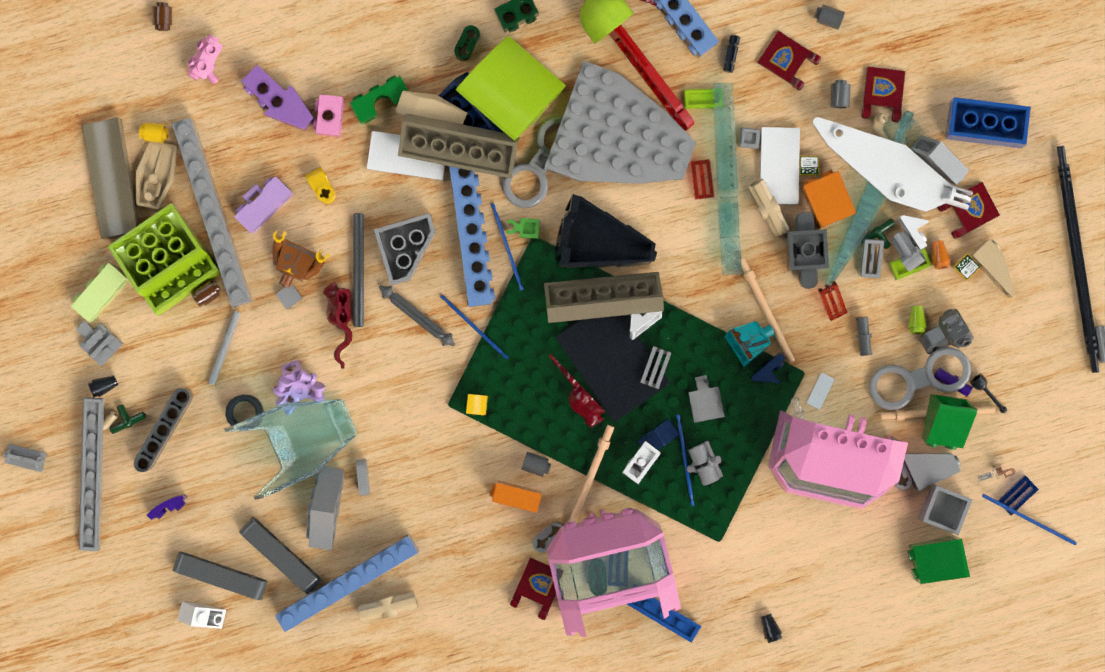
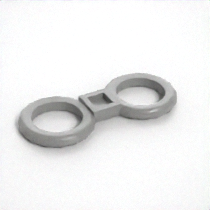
[503,116,563,208]
[869,347,971,410]

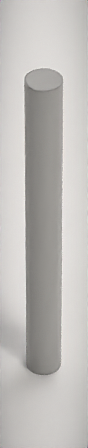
[208,311,241,385]

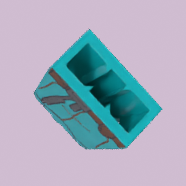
[724,321,774,367]

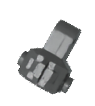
[920,309,974,354]

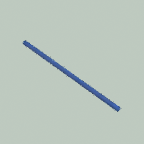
[982,493,1077,545]

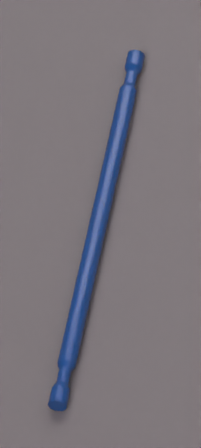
[491,203,524,291]
[440,295,508,359]
[676,414,694,506]

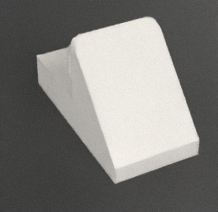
[897,215,929,250]
[630,311,662,340]
[622,441,661,484]

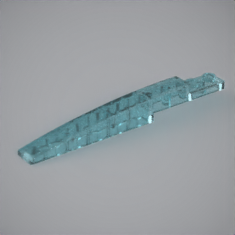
[713,82,742,275]
[824,111,915,287]

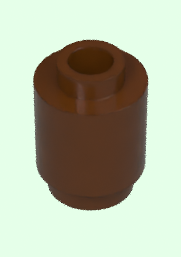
[153,2,172,31]
[191,280,221,307]

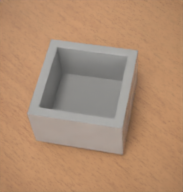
[918,484,973,535]

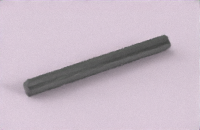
[353,213,364,327]

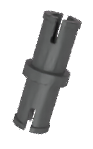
[856,316,872,356]

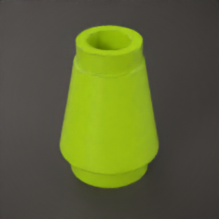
[908,306,927,334]

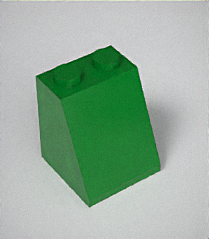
[921,394,978,450]
[907,535,970,584]

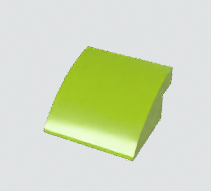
[456,35,566,141]
[108,203,221,316]

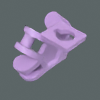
[273,360,325,414]

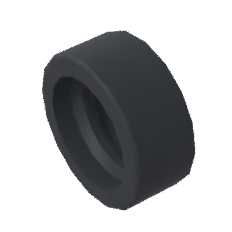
[225,394,264,431]

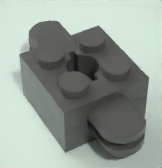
[785,212,829,289]

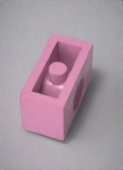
[313,95,345,137]

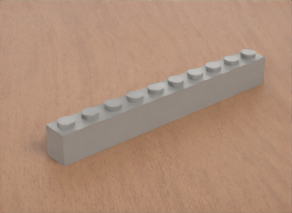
[172,118,253,308]

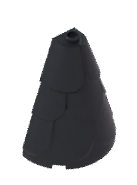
[554,194,657,269]

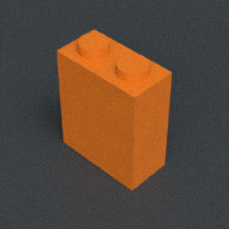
[801,170,856,229]
[489,480,542,513]

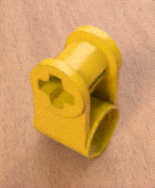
[304,166,336,204]

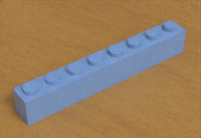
[275,534,419,632]

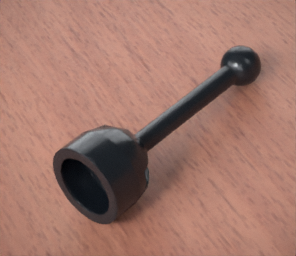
[970,374,1007,413]

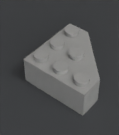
[374,213,436,286]
[306,466,344,550]

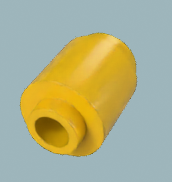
[139,122,169,143]

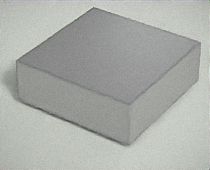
[739,128,761,149]
[275,283,303,310]

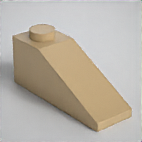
[970,239,1015,298]

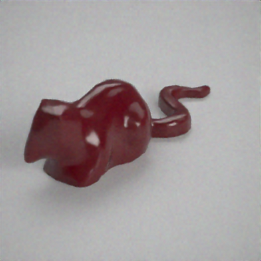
[323,282,353,369]
[549,354,605,427]

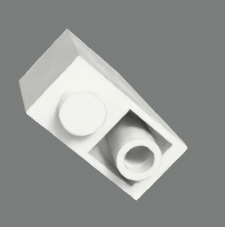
[178,601,226,629]

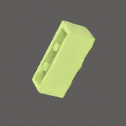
[71,263,129,322]

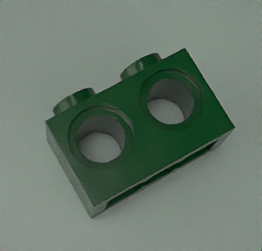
[494,0,539,33]

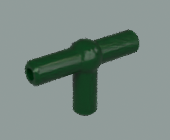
[860,219,895,249]
[110,404,146,434]

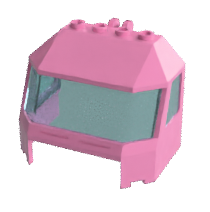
[768,411,908,509]
[547,508,681,637]

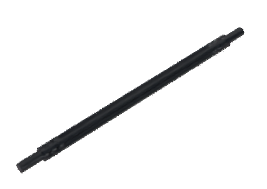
[1057,146,1100,373]

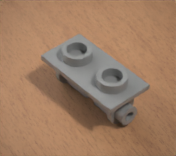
[3,444,47,472]

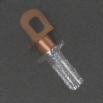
[978,465,1016,482]

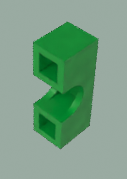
[350,75,408,126]

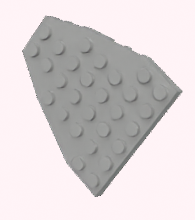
[544,61,696,184]

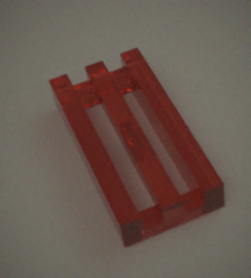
[690,159,714,200]
[818,281,848,321]

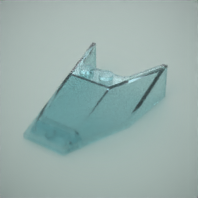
[224,399,358,500]

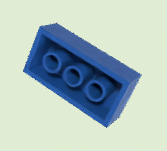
[945,97,1031,149]

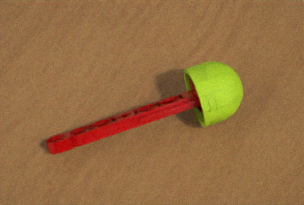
[580,0,695,131]

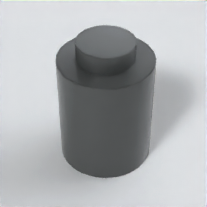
[814,4,845,30]
[830,80,851,109]
[521,452,551,477]

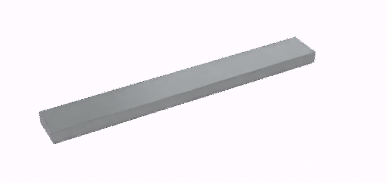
[79,397,104,551]

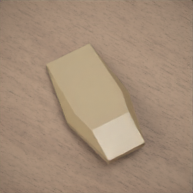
[395,91,467,125]
[136,142,178,211]

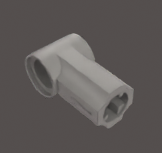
[891,231,926,271]

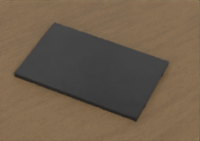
[555,315,671,422]

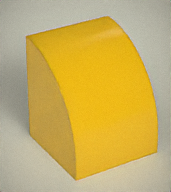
[466,394,488,415]

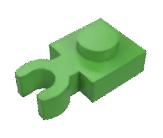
[506,218,540,239]

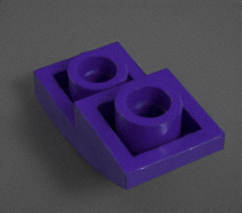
[147,494,187,520]

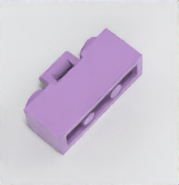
[234,176,294,234]

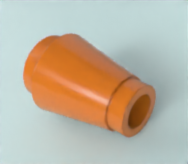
[932,240,951,270]

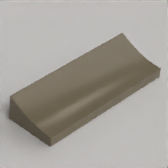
[398,113,520,178]
[83,117,139,239]
[544,272,664,323]

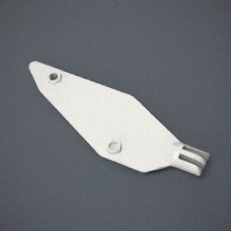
[813,117,973,212]

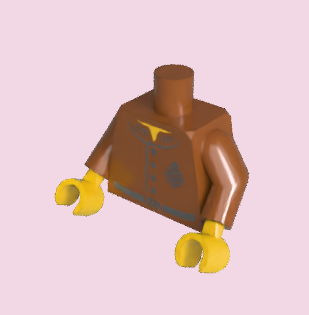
[272,229,330,288]

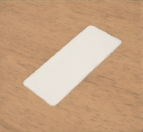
[807,373,834,409]

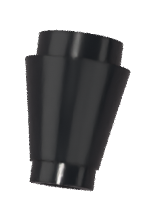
[88,375,118,398]
[761,614,782,643]

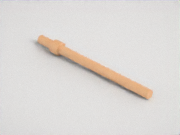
[738,257,795,363]
[880,405,995,421]
[568,425,615,522]

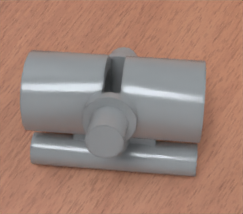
[687,441,723,486]

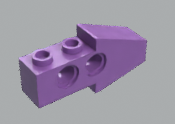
[241,65,314,131]

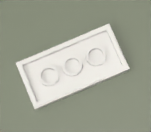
[760,127,800,205]
[367,131,445,181]

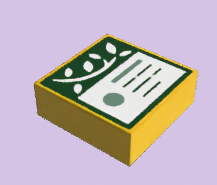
[799,156,819,176]
[953,253,980,280]

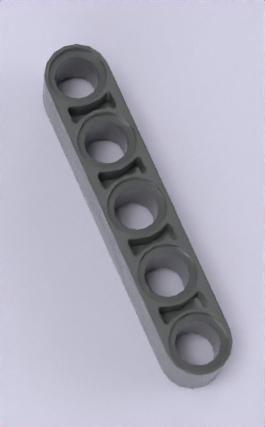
[133,388,193,472]
[239,517,321,594]
[172,552,268,600]

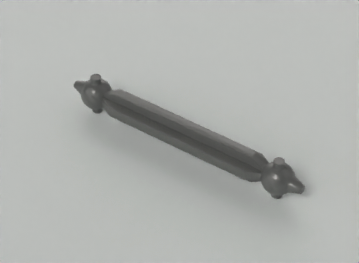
[379,285,456,347]

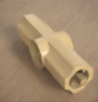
[748,179,789,237]
[358,591,418,622]

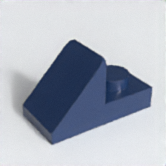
[749,353,786,383]
[637,418,679,450]

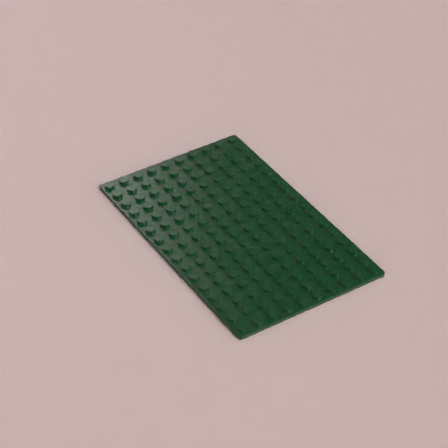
[448,238,805,542]

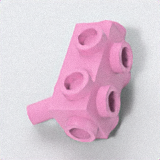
[187,34,223,84]

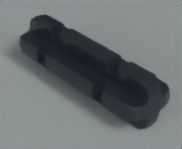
[723,35,740,73]

